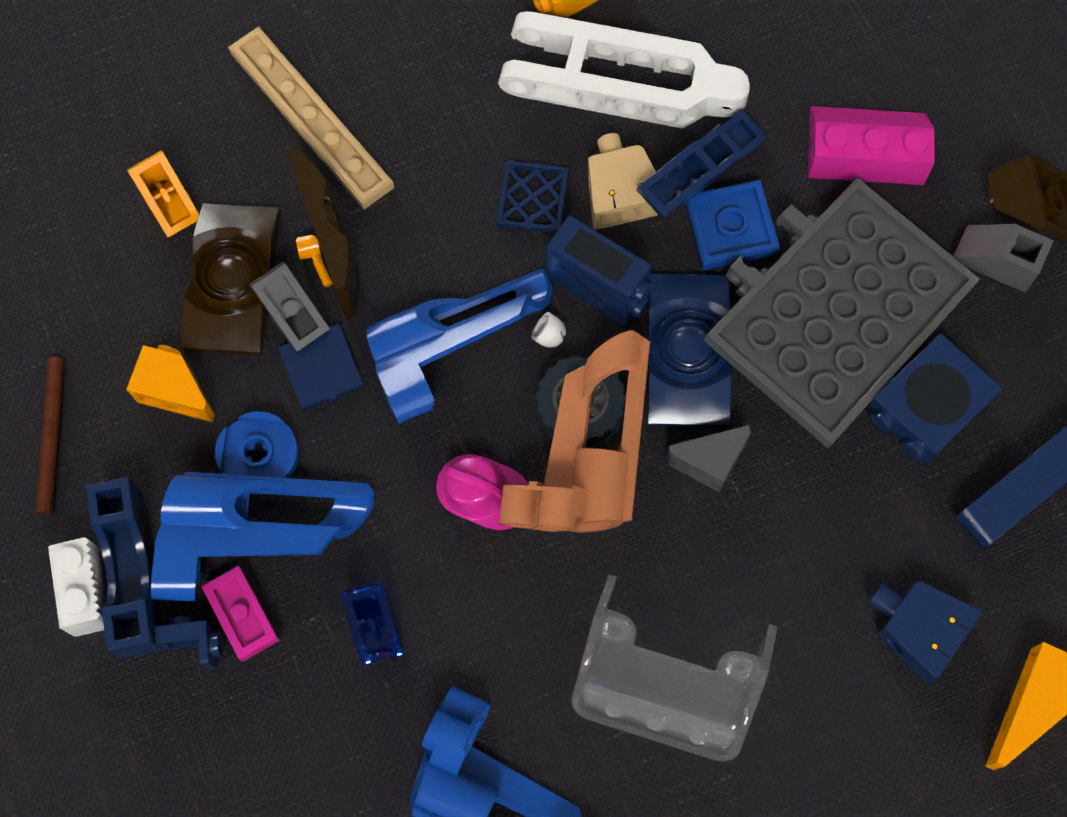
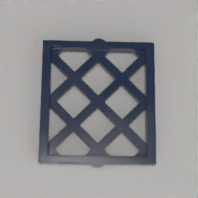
[496,161,569,233]

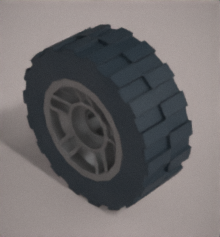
[536,355,626,448]

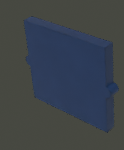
[278,324,364,411]

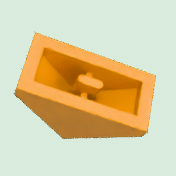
[127,150,199,237]

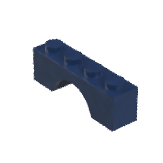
[86,477,163,659]

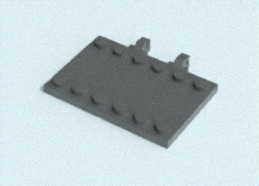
[704,177,980,448]

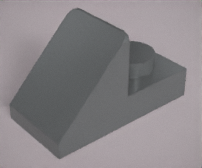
[249,262,330,352]

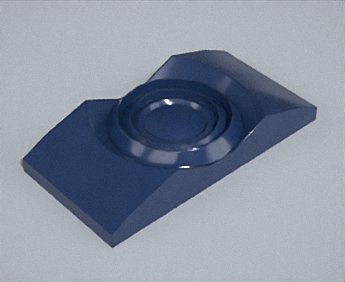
[648,274,731,428]

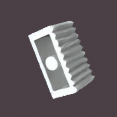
[48,537,107,636]

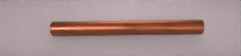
[35,357,64,516]

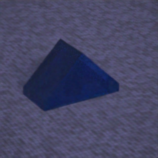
[340,581,403,665]

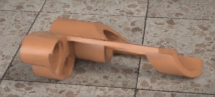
[499,330,650,533]

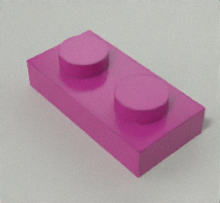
[201,566,280,662]

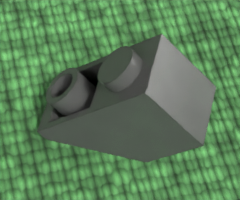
[953,224,1054,293]

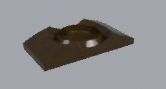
[286,147,358,320]
[181,204,281,356]

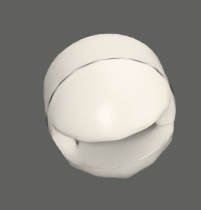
[531,312,566,348]

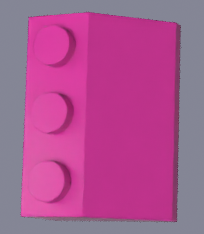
[808,106,934,185]

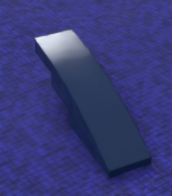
[636,109,768,220]

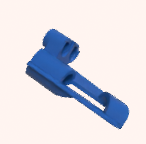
[366,269,552,424]
[151,472,374,601]
[409,686,581,817]

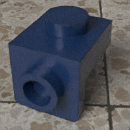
[154,617,223,670]

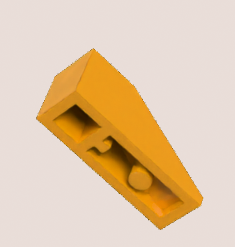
[985,642,1067,770]

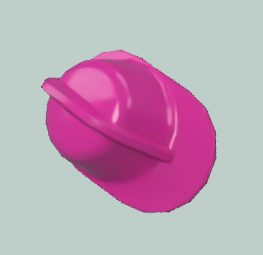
[436,454,529,531]

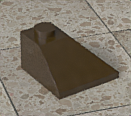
[987,154,1067,242]

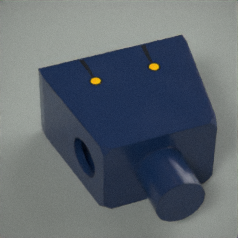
[868,581,982,684]

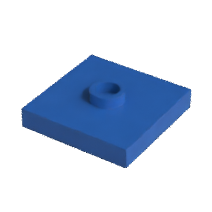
[685,180,780,271]

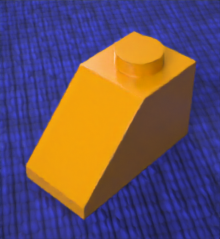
[126,345,215,422]

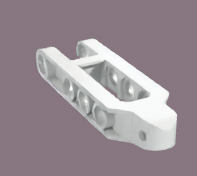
[498,11,750,128]

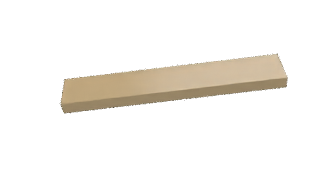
[228,26,394,209]

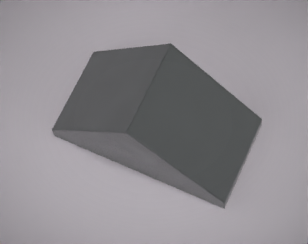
[666,425,751,493]

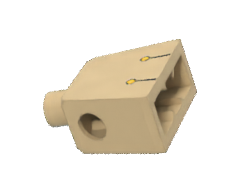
[588,133,658,230]

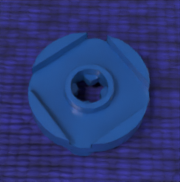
[215,411,300,494]

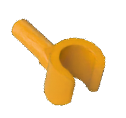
[296,235,333,287]

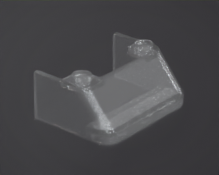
[571,574,777,761]

